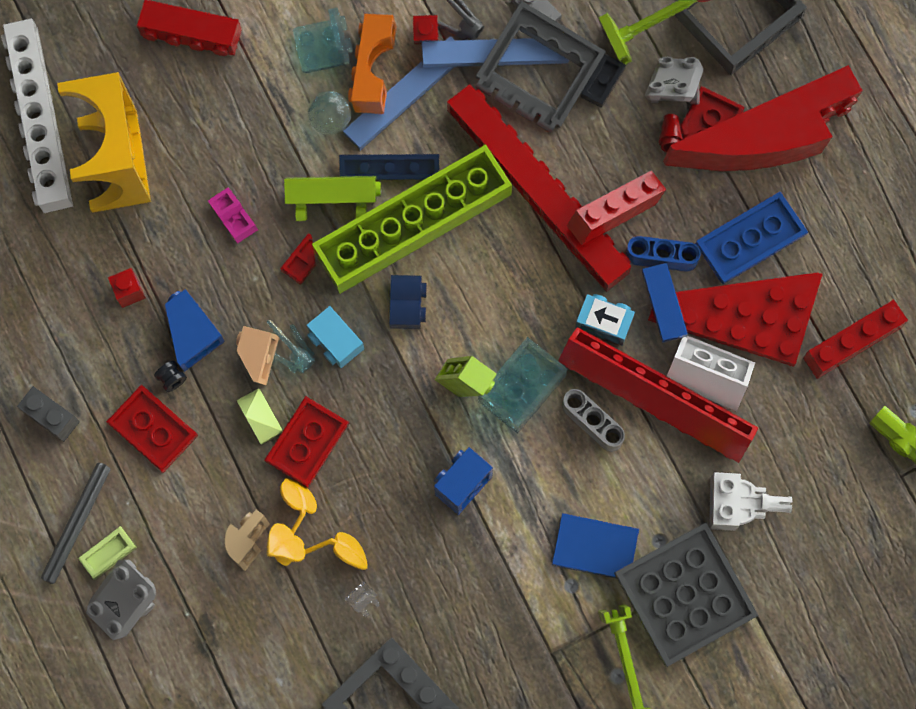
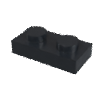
[580,54,626,108]

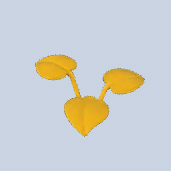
[267,478,368,570]

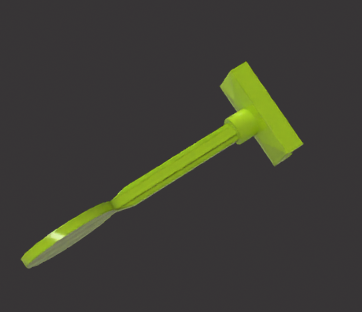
[599,0,710,65]
[598,604,651,709]

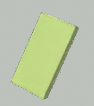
[78,526,137,580]

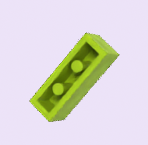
[434,356,497,397]

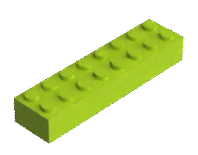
[312,145,512,294]

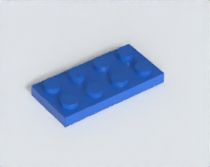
[695,191,808,285]

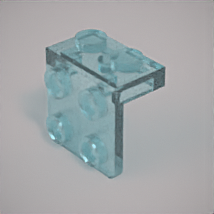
[293,7,353,73]

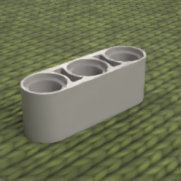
[562,389,625,452]

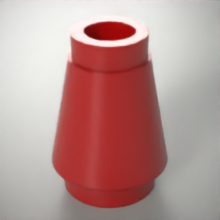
[658,114,683,152]

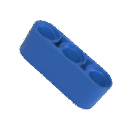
[625,236,701,271]

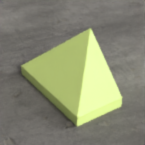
[237,388,283,445]

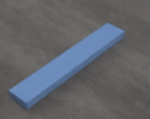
[343,36,455,151]
[421,38,569,68]

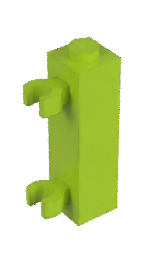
[284,176,381,221]

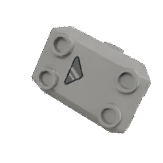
[645,56,704,105]
[86,560,156,640]

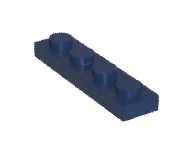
[339,154,439,180]

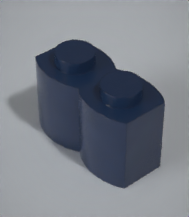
[389,275,427,329]

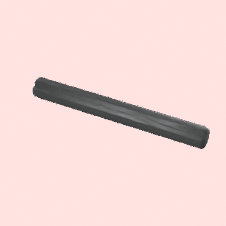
[41,463,110,584]

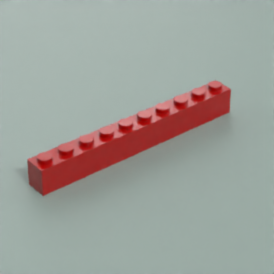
[447,84,631,292]

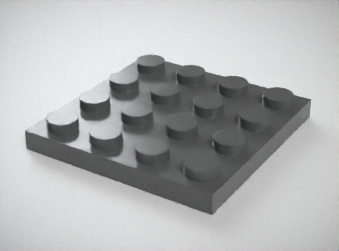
[614,522,759,667]

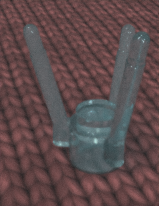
[267,320,316,374]

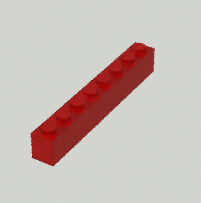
[558,327,758,463]

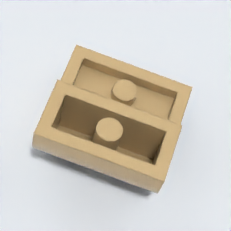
[225,509,270,571]

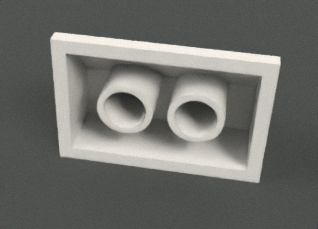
[667,335,755,411]

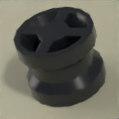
[154,361,187,392]

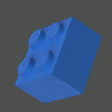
[434,447,493,515]

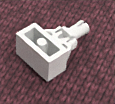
[709,472,792,531]

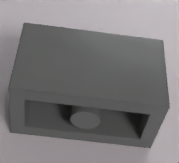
[17,386,80,442]

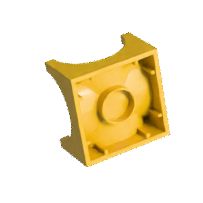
[57,72,151,213]

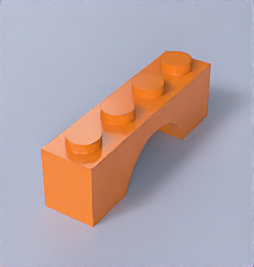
[348,14,397,114]

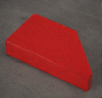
[280,233,316,285]

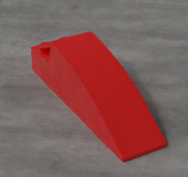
[663,65,863,172]

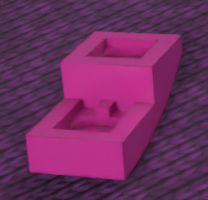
[208,187,258,244]

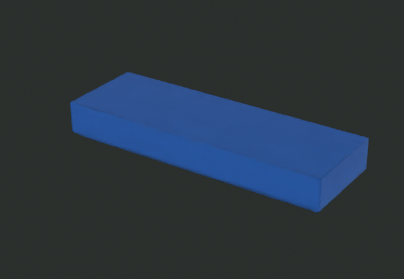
[642,263,688,343]

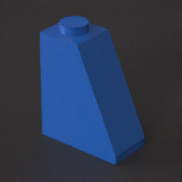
[165,289,225,372]

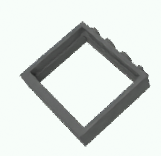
[674,0,807,75]

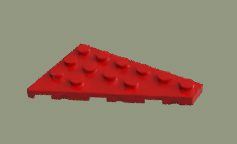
[648,272,823,367]

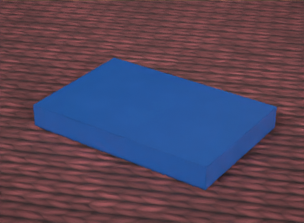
[552,513,639,579]

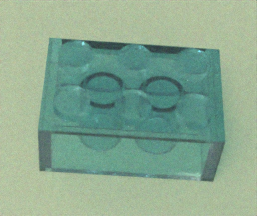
[478,337,568,434]

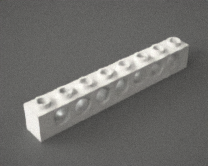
[1,18,73,213]

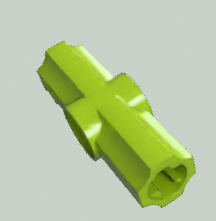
[869,406,916,464]

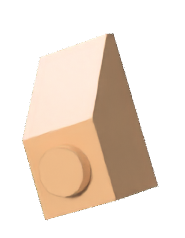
[236,326,280,385]

